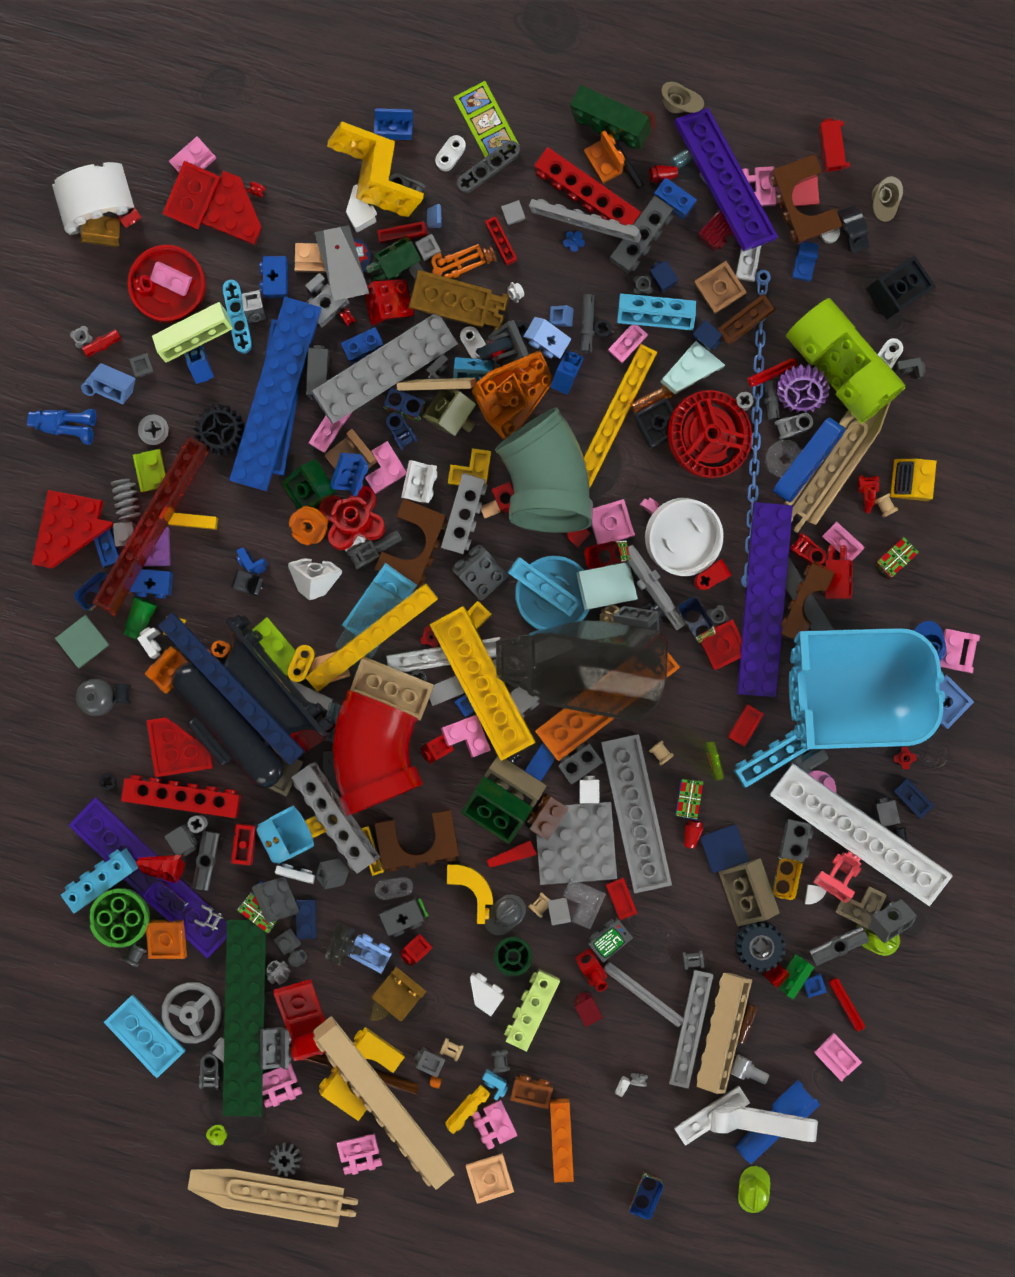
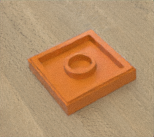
[146,920,187,959]

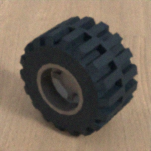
[734,921,786,972]

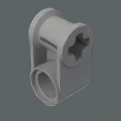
[774,413,813,440]

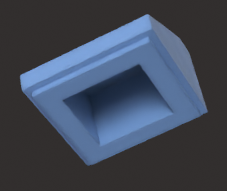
[427,204,442,228]
[549,305,574,327]

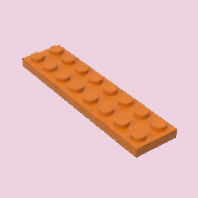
[535,642,680,762]

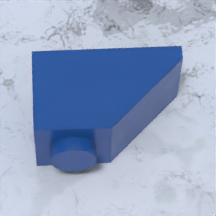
[184,345,214,384]

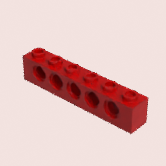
[534,147,641,226]
[121,775,242,818]

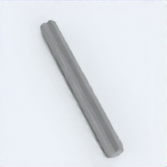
[603,962,683,1027]

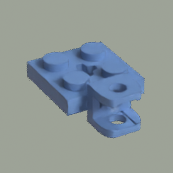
[939,675,974,729]

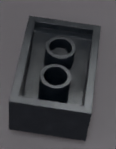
[866,255,936,320]

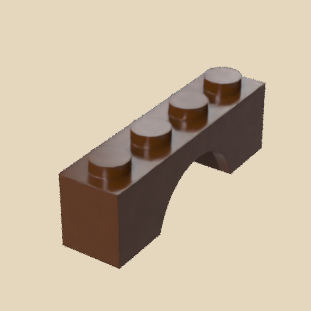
[780,562,836,640]

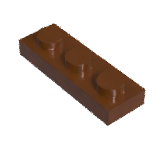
[718,294,776,345]

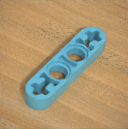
[223,280,252,354]

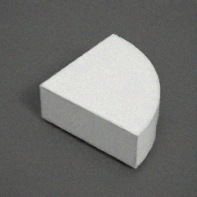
[804,884,826,904]
[615,1076,630,1097]

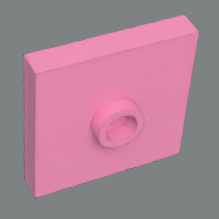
[592,499,635,545]

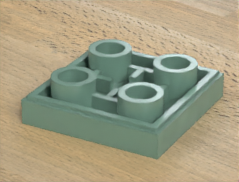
[55,615,110,669]

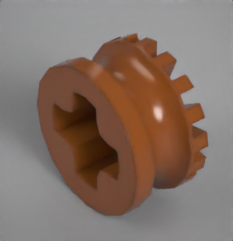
[482,245,497,264]

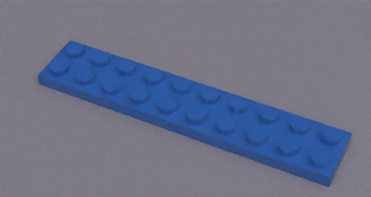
[229,296,322,492]

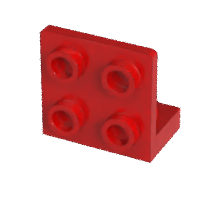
[364,279,414,325]

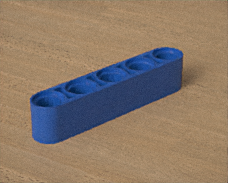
[773,417,846,503]

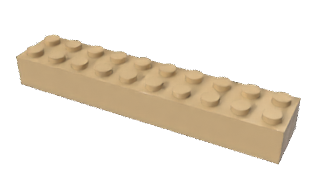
[313,1016,454,1190]

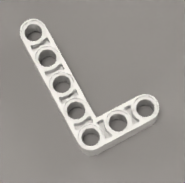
[710,1104,818,1142]

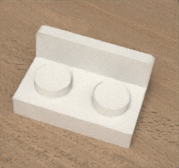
[137,627,162,660]

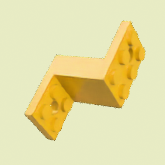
[327,122,424,217]

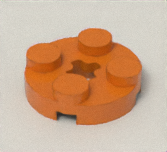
[289,506,328,545]

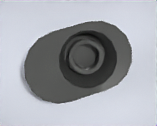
[484,894,526,935]

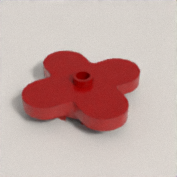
[320,486,385,550]

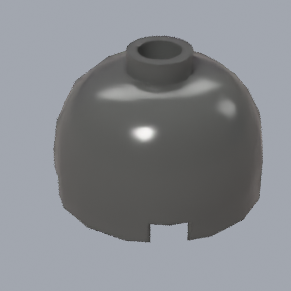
[75,679,115,716]

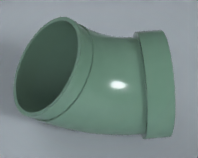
[495,407,593,533]

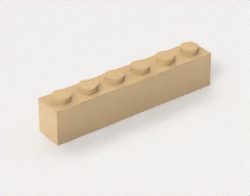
[696,973,752,1094]

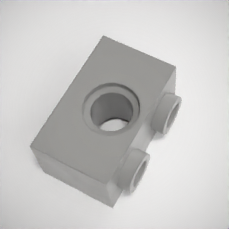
[306,284,349,328]

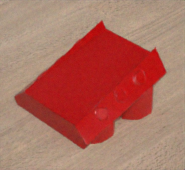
[136,855,186,883]

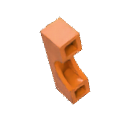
[550,1099,574,1183]

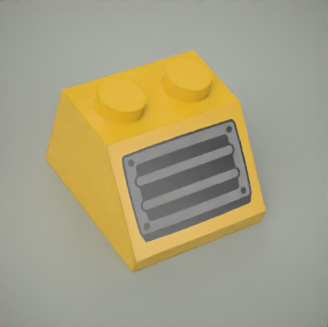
[890,459,937,501]

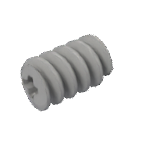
[111,479,141,521]

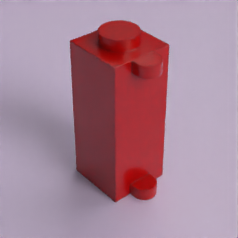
[818,118,850,172]

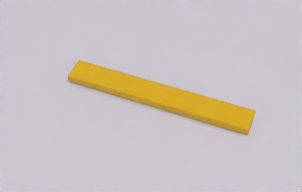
[584,344,657,489]

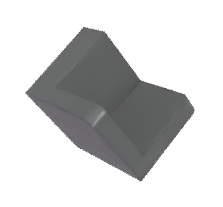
[315,859,349,889]

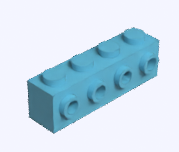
[733,730,809,788]
[61,849,139,913]

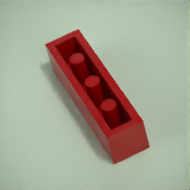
[485,216,517,266]

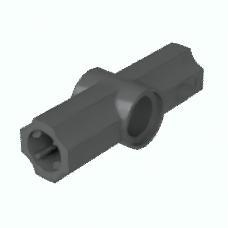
[192,830,220,891]
[809,926,869,966]

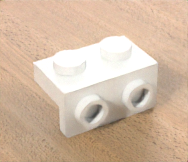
[401,460,437,503]

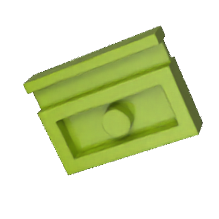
[133,449,169,493]

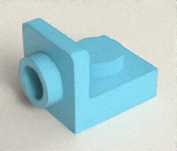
[482,1069,508,1100]

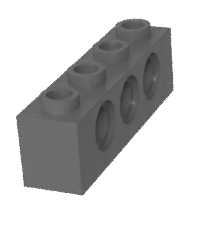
[610,196,674,274]

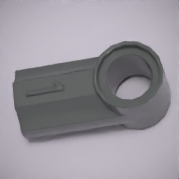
[787,749,829,774]

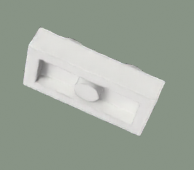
[275,863,315,884]

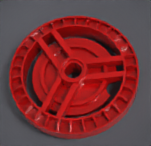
[668,390,752,479]

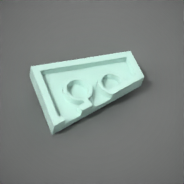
[661,341,725,394]

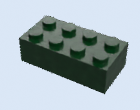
[570,85,651,150]

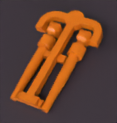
[431,244,486,279]

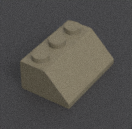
[484,756,547,807]
[719,858,780,926]

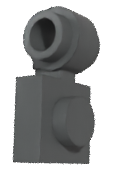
[273,928,307,967]

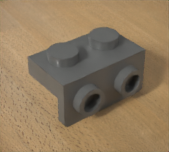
[260,1027,291,1069]

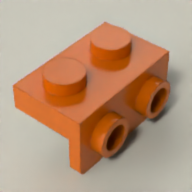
[145,646,189,694]

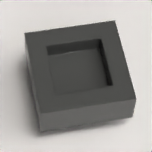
[129,353,154,378]

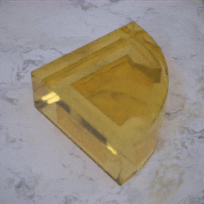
[371,1001,390,1021]

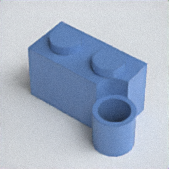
[81,363,135,405]

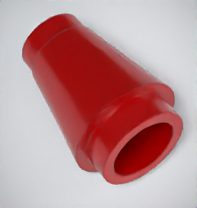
[649,165,678,184]
[684,819,704,849]

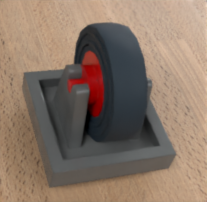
[478,320,529,366]

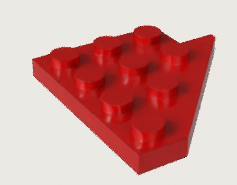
[32,490,114,569]

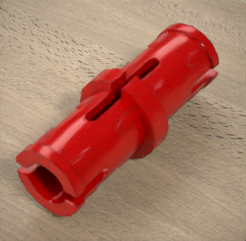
[82,329,122,358]

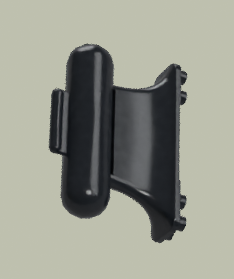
[171,615,336,788]

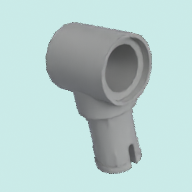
[730,1054,769,1085]

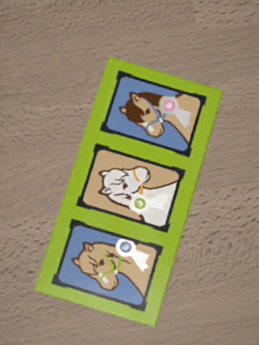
[454,81,519,159]

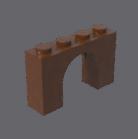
[769,154,842,245]
[374,498,448,588]
[375,810,459,872]

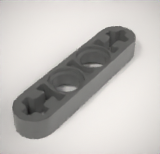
[457,141,520,194]

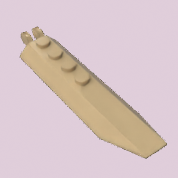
[784,403,890,533]
[188,1169,358,1227]

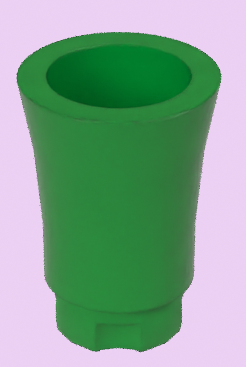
[123,596,158,639]

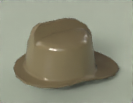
[661,82,704,114]
[872,176,903,222]

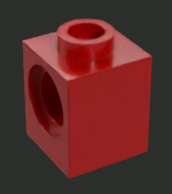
[492,482,514,514]

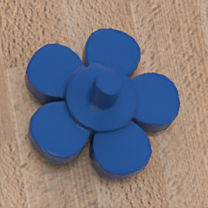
[563,231,585,252]

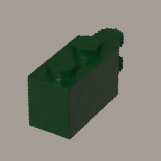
[365,236,421,282]

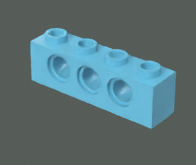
[617,294,696,330]

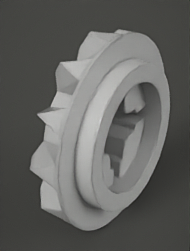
[138,415,169,445]

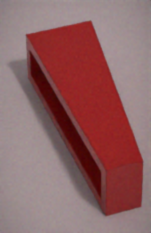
[378,221,428,243]
[487,840,537,868]

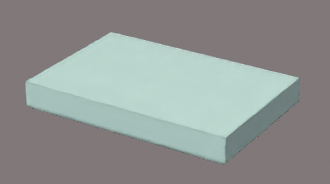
[576,562,638,610]

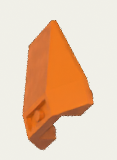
[472,351,553,440]

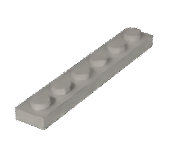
[529,199,641,243]
[669,969,713,1089]

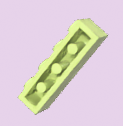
[152,302,233,363]
[504,969,560,1052]

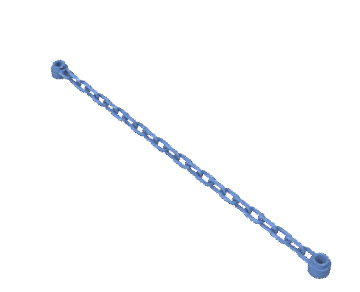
[741,270,771,588]

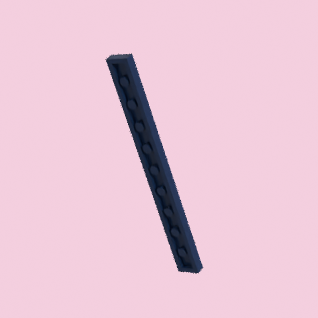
[159,612,305,765]

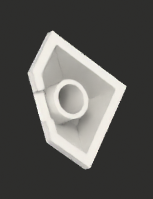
[288,558,342,600]

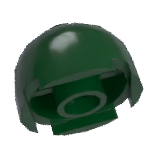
[494,936,533,976]

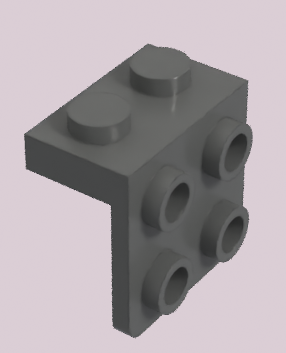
[451,544,508,601]

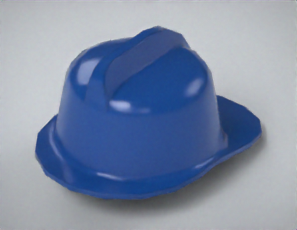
[914,621,947,661]

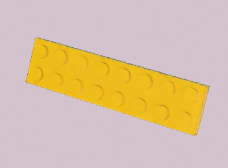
[430,606,536,761]

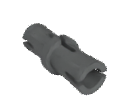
[764,380,780,421]

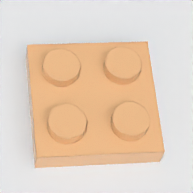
[466,1153,514,1204]

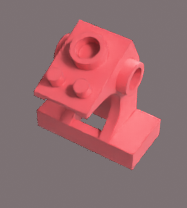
[813,851,862,903]

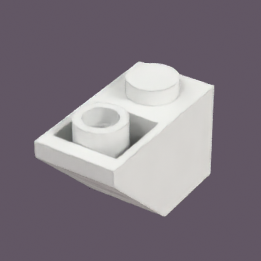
[346,184,377,232]
[470,973,504,1016]

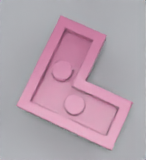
[365,441,407,494]
[441,715,490,757]

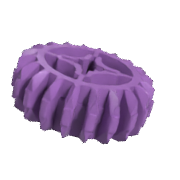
[777,364,830,413]

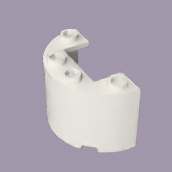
[52,162,134,235]

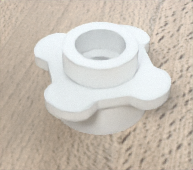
[507,282,524,303]

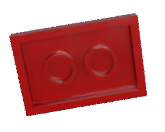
[162,161,220,230]

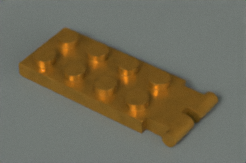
[409,270,509,331]

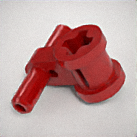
[857,475,879,513]

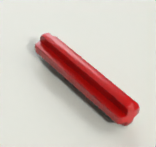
[747,358,798,387]
[829,978,865,1032]

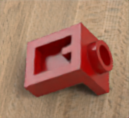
[420,734,454,764]
[399,934,432,966]

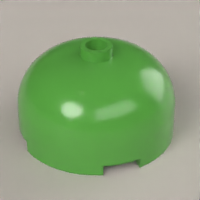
[90,888,150,948]

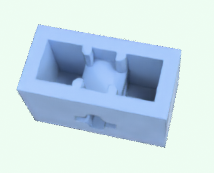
[524,317,571,359]

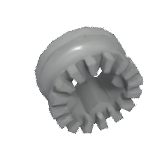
[630,1073,648,1087]

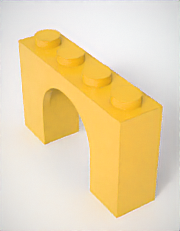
[319,1027,405,1121]

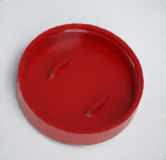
[128,245,206,324]

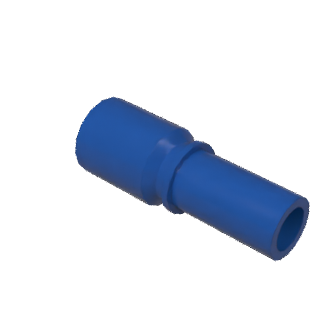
[734,1080,821,1164]

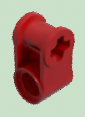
[789,533,826,565]
[694,558,732,590]

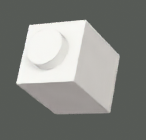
[579,776,599,803]

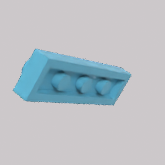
[508,557,581,617]

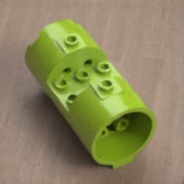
[786,298,906,424]

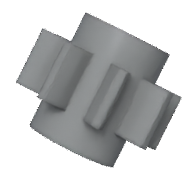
[265,960,291,985]

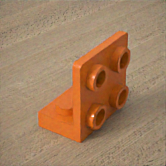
[584,130,625,184]

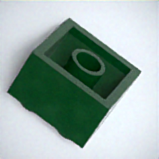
[281,459,336,510]

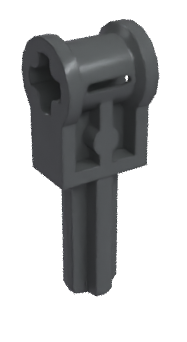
[347,531,402,571]

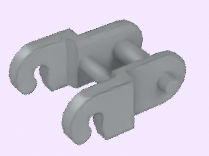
[194,904,224,931]

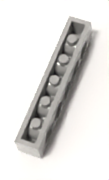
[291,762,380,874]

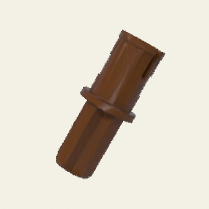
[738,1004,758,1044]

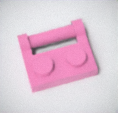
[940,629,980,673]

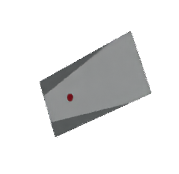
[315,225,369,301]

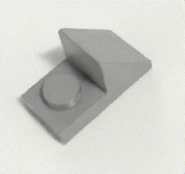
[548,898,571,925]

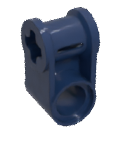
[386,413,418,451]

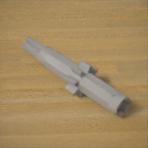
[627,544,685,631]

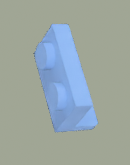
[347,933,393,973]

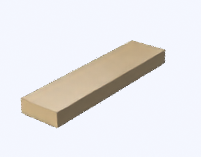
[397,378,476,391]

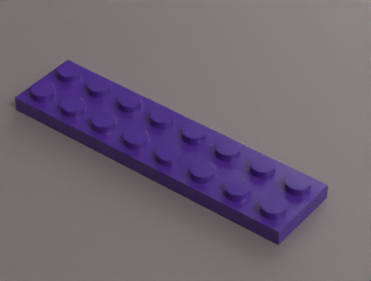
[674,108,778,252]

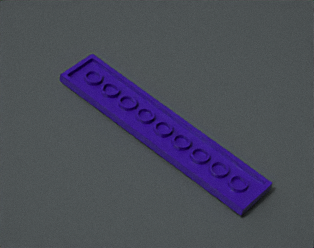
[737,502,793,697]
[68,797,227,958]

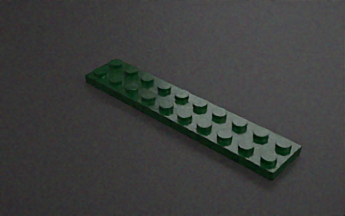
[223,919,266,1116]

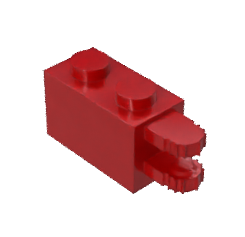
[823,545,853,599]

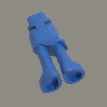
[27,409,97,445]

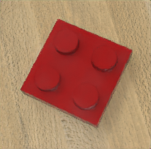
[701,619,742,670]

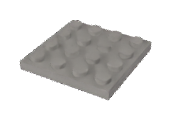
[534,802,617,885]

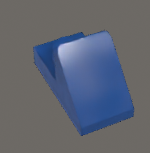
[792,242,818,282]

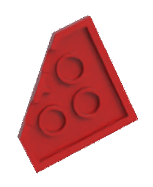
[201,170,262,245]
[147,717,213,777]

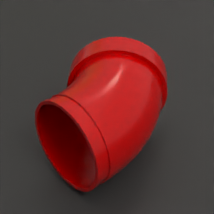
[333,690,423,817]

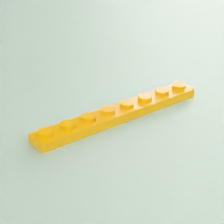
[305,583,438,692]

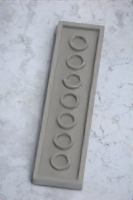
[311,314,458,424]
[601,734,672,893]

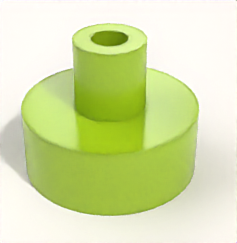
[206,1125,227,1146]

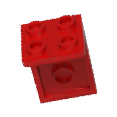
[274,979,326,1061]

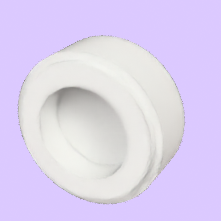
[820,230,840,243]

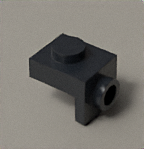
[231,570,263,596]

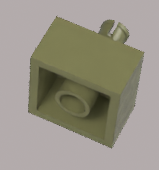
[422,389,476,436]

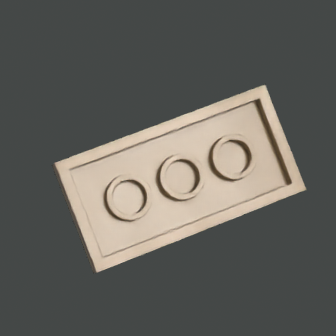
[350,657,434,720]

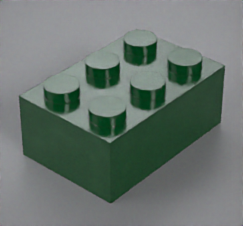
[461,776,533,844]

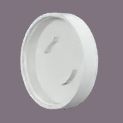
[645,498,723,576]

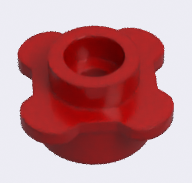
[420,626,439,648]
[894,747,917,770]

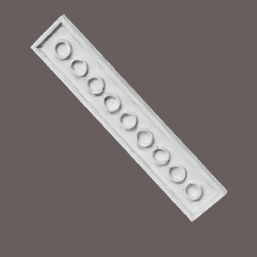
[770,763,953,906]

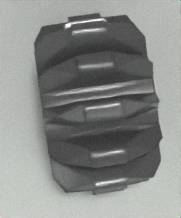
[269,1142,302,1177]

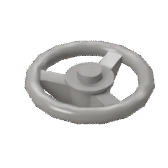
[161,982,222,1044]

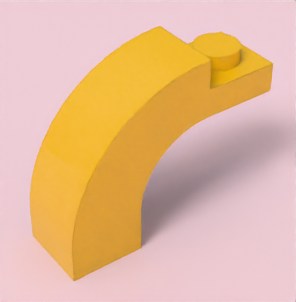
[447,864,493,924]

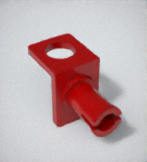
[575,948,608,992]

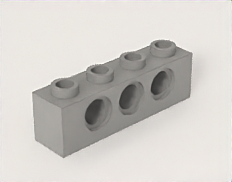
[441,473,488,554]

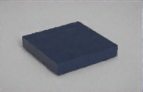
[700,824,749,873]

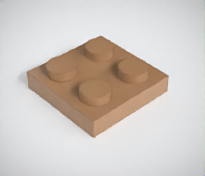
[694,261,747,314]

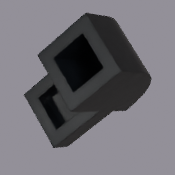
[837,205,870,254]

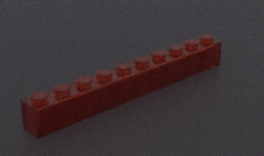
[92,436,209,617]

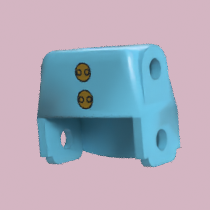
[256,805,314,864]

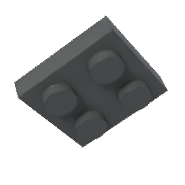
[252,877,300,923]

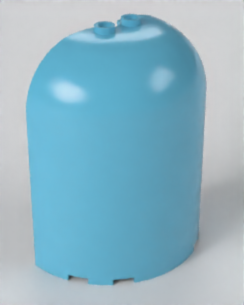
[789,629,945,749]

